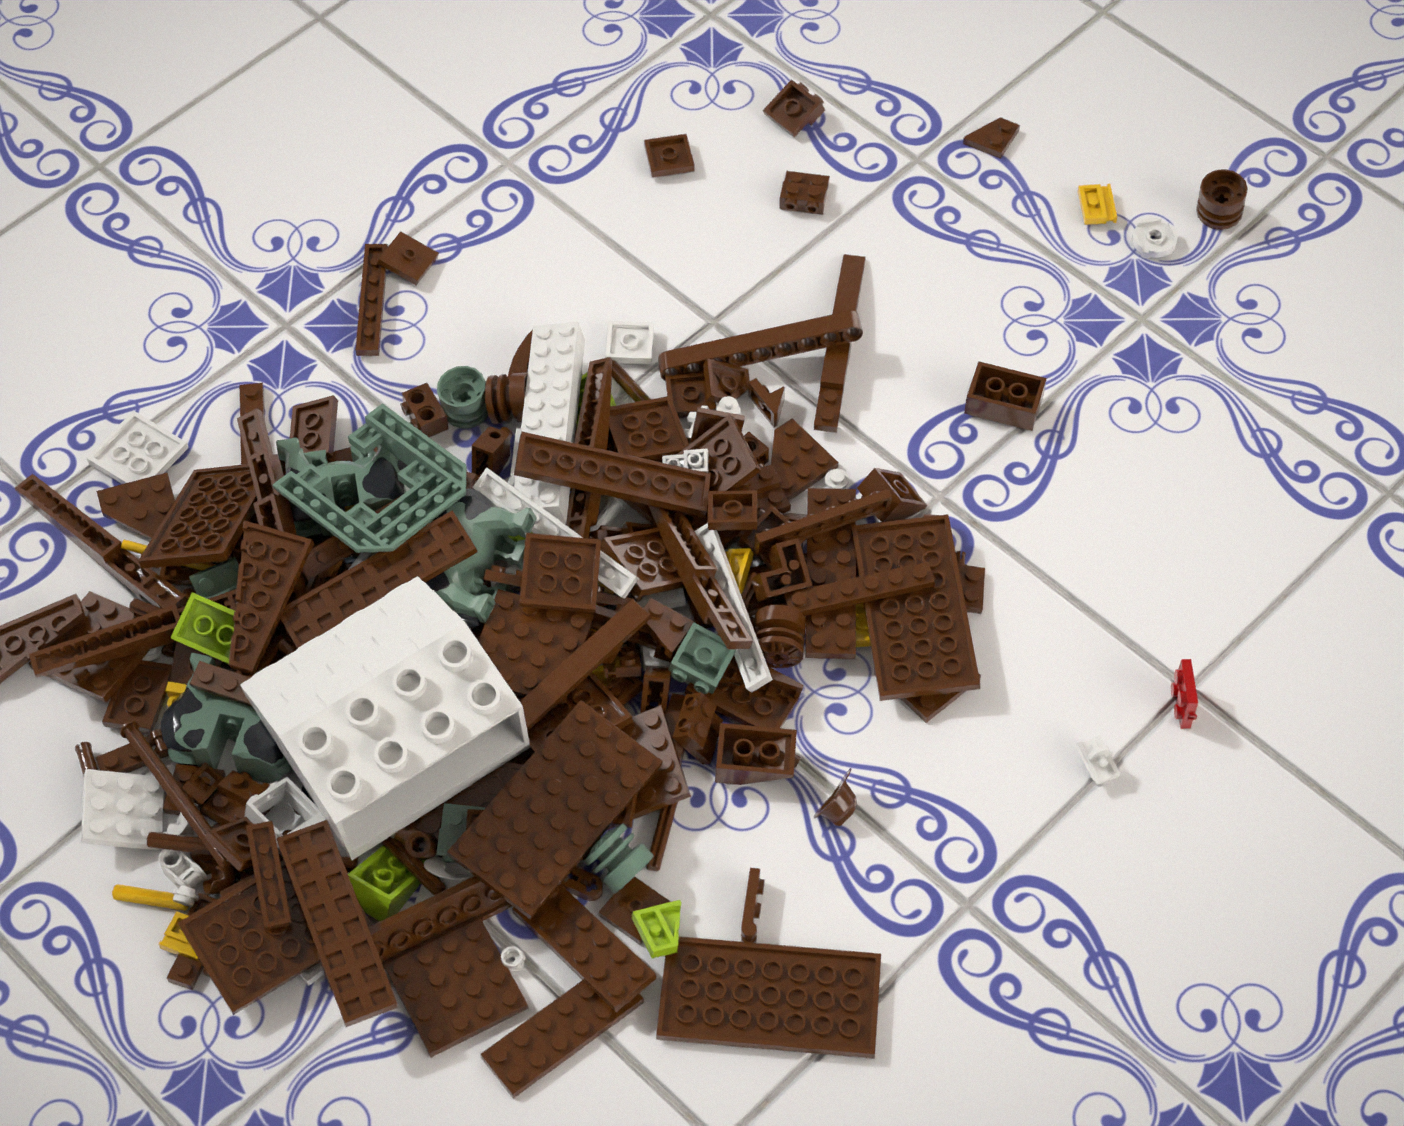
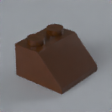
[857,467,928,522]

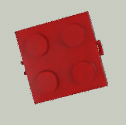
[1171,659,1198,729]

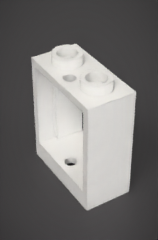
[245,777,326,857]

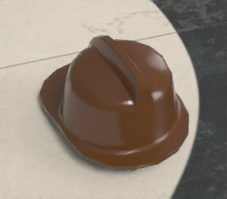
[813,768,857,826]

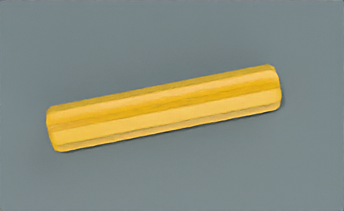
[112,884,189,911]

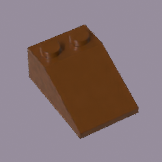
[715,723,797,785]

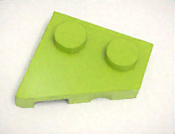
[632,900,681,959]

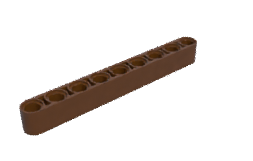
[658,311,863,381]

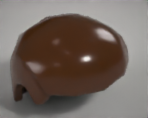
[203,857,236,896]

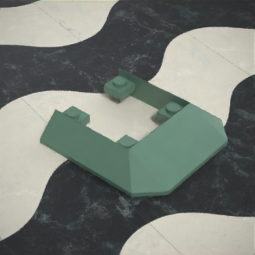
[273,403,467,553]

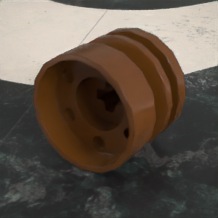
[1196,169,1248,230]
[485,372,528,425]
[754,605,806,668]

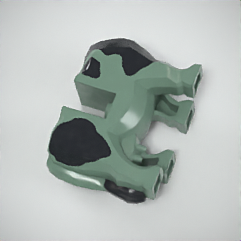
[276,437,410,538]
[425,489,537,628]
[161,653,292,783]

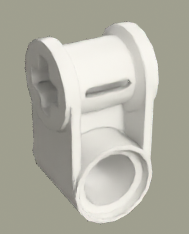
[159,849,208,889]

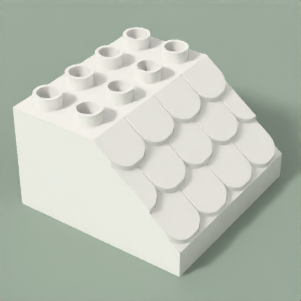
[240,576,530,860]

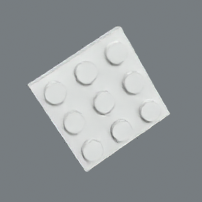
[86,411,189,484]
[81,769,164,851]

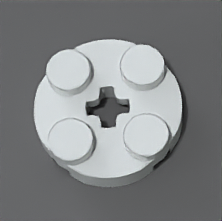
[1132,218,1178,259]

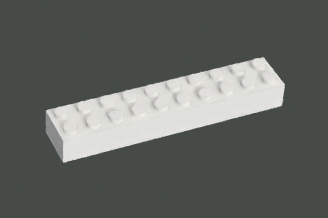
[514,321,585,524]

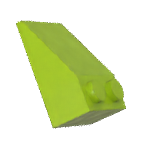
[171,592,236,665]
[348,845,426,921]

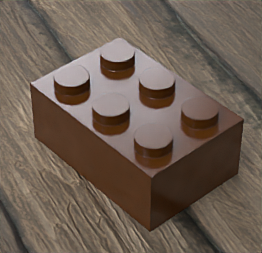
[964,361,1047,431]

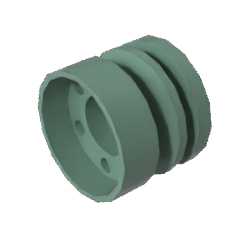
[437,366,489,429]
[583,823,654,894]

